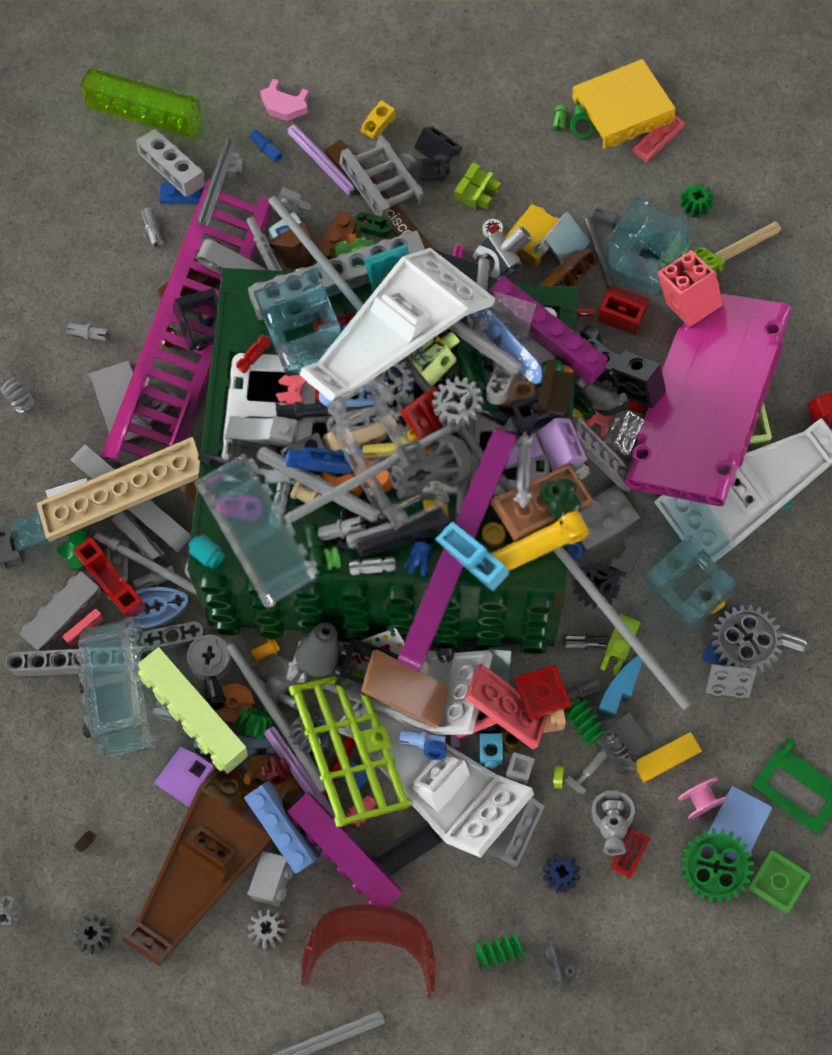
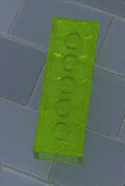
[80,67,203,139]

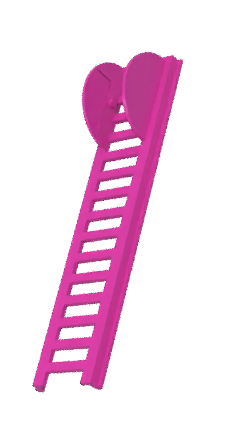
[101,179,273,461]

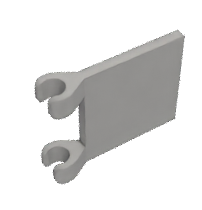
[533,212,590,272]

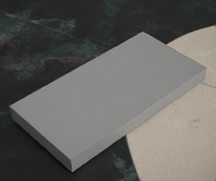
[89,360,152,442]

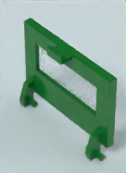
[751,737,832,835]

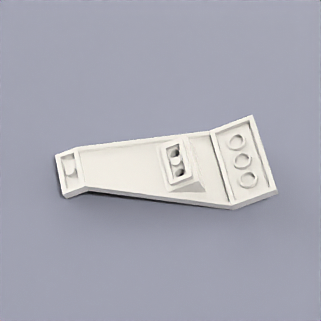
[287,641,493,735]
[338,703,534,858]

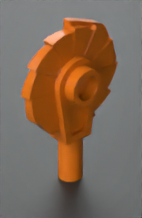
[215,683,255,724]

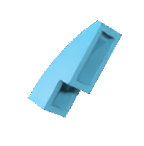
[436,522,509,591]

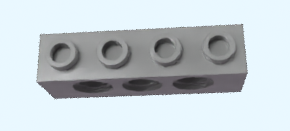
[136,129,205,197]

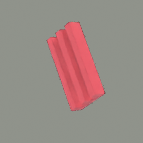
[63,609,104,648]

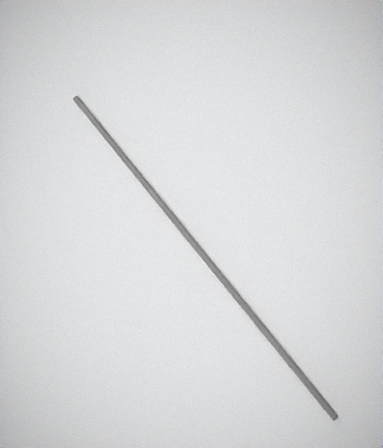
[268,196,691,710]

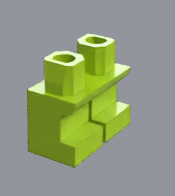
[454,162,501,210]

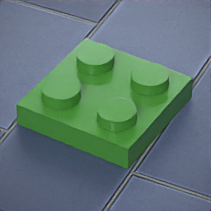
[748,850,811,914]

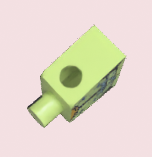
[407,331,460,387]

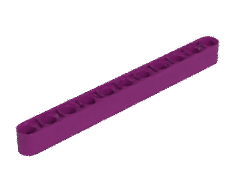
[397,427,517,672]

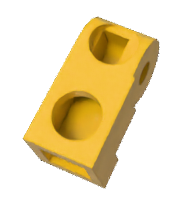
[361,100,397,140]

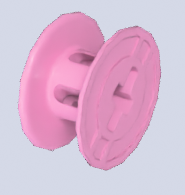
[678,778,729,819]

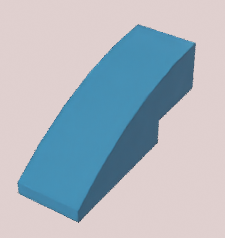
[597,655,643,718]

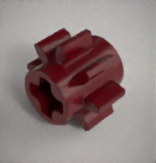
[261,756,291,785]

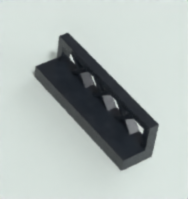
[355,508,450,558]

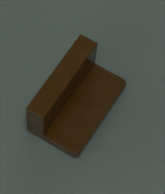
[537,359,574,416]

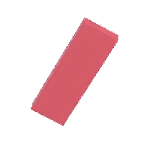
[632,115,685,163]

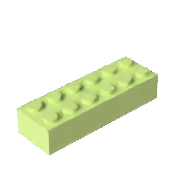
[138,647,248,774]

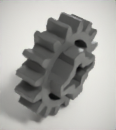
[366,359,415,405]

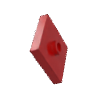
[513,664,571,720]

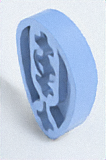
[130,587,189,630]

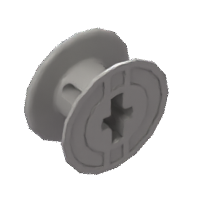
[187,635,232,681]

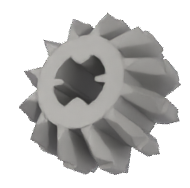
[1,377,35,413]
[247,909,287,950]

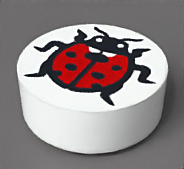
[483,219,503,238]

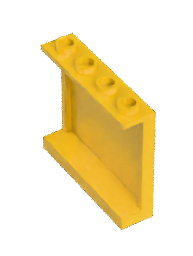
[573,59,675,149]

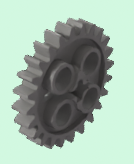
[711,605,784,673]

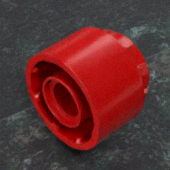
[807,392,832,429]

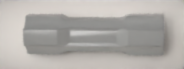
[111,509,165,564]

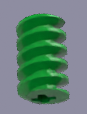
[563,699,607,748]
[474,932,525,972]

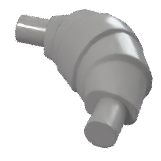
[575,377,627,410]

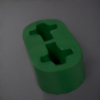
[355,212,392,238]

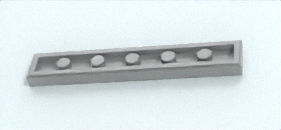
[573,416,631,491]

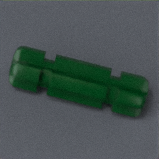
[573,392,596,419]

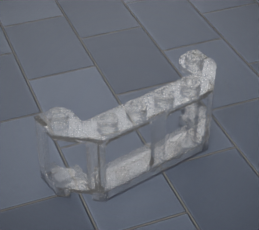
[327,376,450,531]

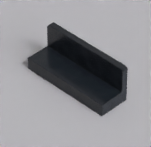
[372,820,442,876]

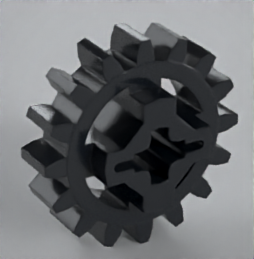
[573,562,620,609]

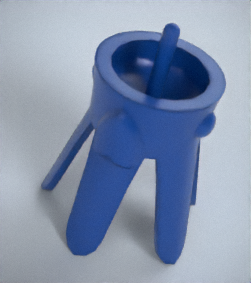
[404,539,432,576]

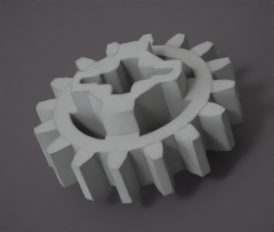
[432,377,484,428]

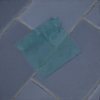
[9,511,60,554]

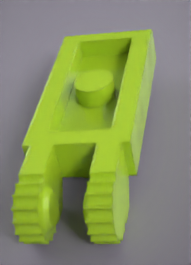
[600,614,641,676]

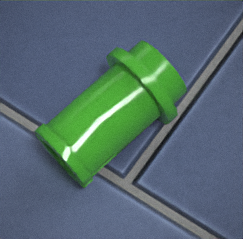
[553,105,569,132]

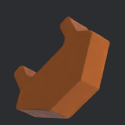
[243,754,299,802]

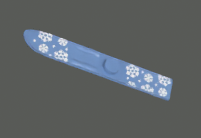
[468,307,544,384]

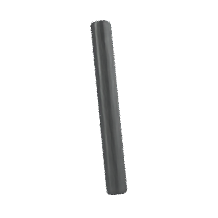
[197,139,236,226]

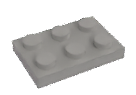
[580,485,640,551]

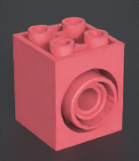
[657,250,723,327]

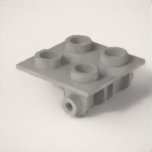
[705,664,757,698]

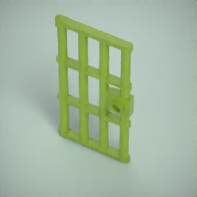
[289,670,412,827]

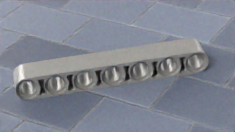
[70,444,191,553]
[6,646,155,676]

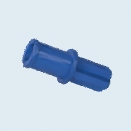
[249,130,283,163]

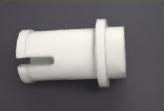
[571,462,590,479]

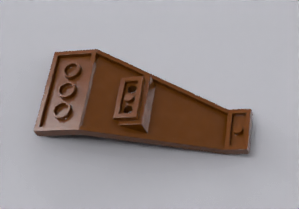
[123,768,293,967]

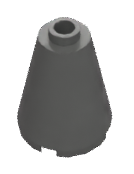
[296,623,340,677]

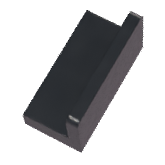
[414,126,463,163]

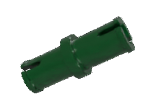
[303,523,327,572]

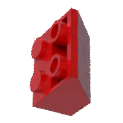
[598,285,651,335]

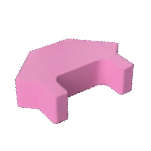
[260,79,309,121]

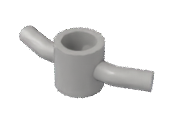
[244,677,298,709]

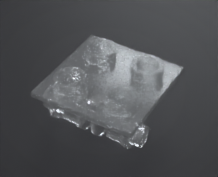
[483,291,536,346]

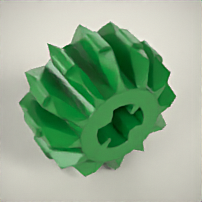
[680,182,714,217]
[235,707,274,739]

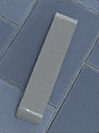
[196,239,267,275]

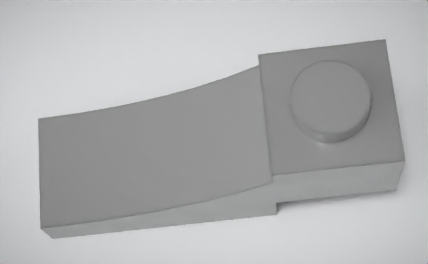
[225,416,298,448]

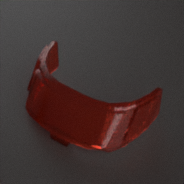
[301,904,435,999]

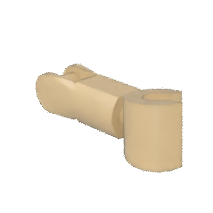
[323,423,387,452]

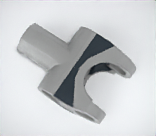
[473,226,532,280]

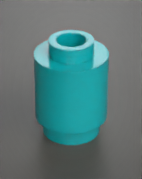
[189,535,225,569]

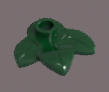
[540,478,582,520]

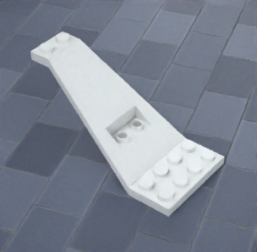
[300,248,496,402]
[654,418,832,570]

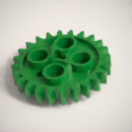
[679,828,754,903]

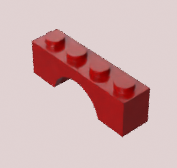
[73,537,146,621]

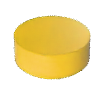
[482,522,506,547]

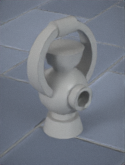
[591,790,635,856]

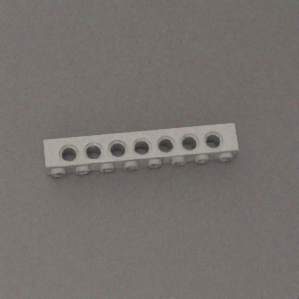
[248,230,425,320]

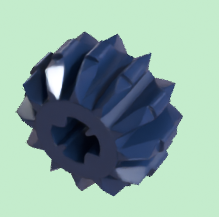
[542,854,581,893]

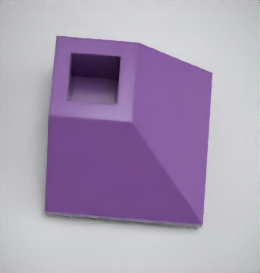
[154,747,215,807]

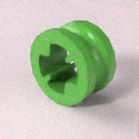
[324,547,340,570]

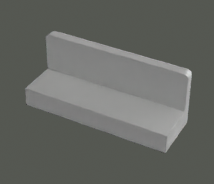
[486,797,545,867]

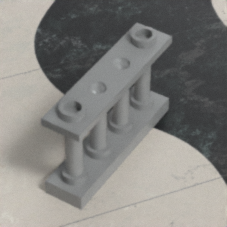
[339,135,423,218]

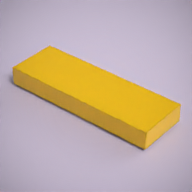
[636,732,702,783]

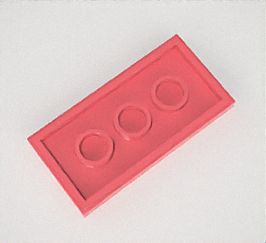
[465,663,548,750]

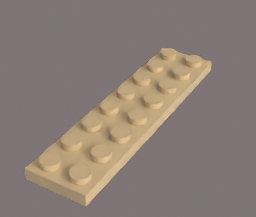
[37,437,200,542]

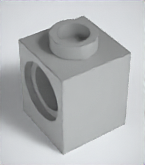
[506,752,535,786]

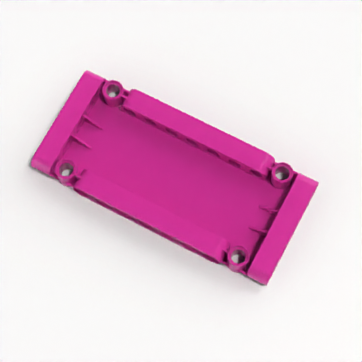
[624,294,792,506]

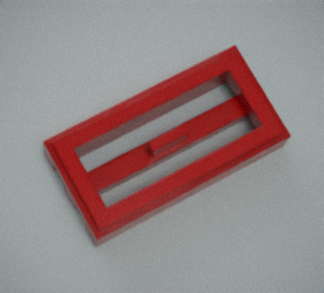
[610,828,651,879]

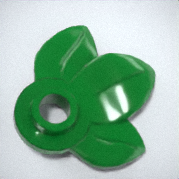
[56,530,98,570]

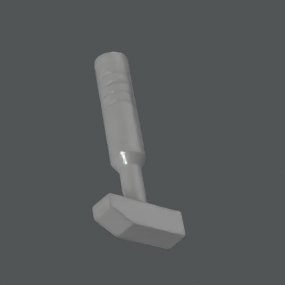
[565,749,607,794]

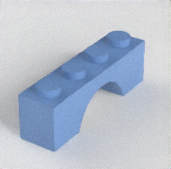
[244,781,321,874]

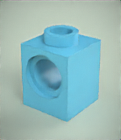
[479,734,503,768]

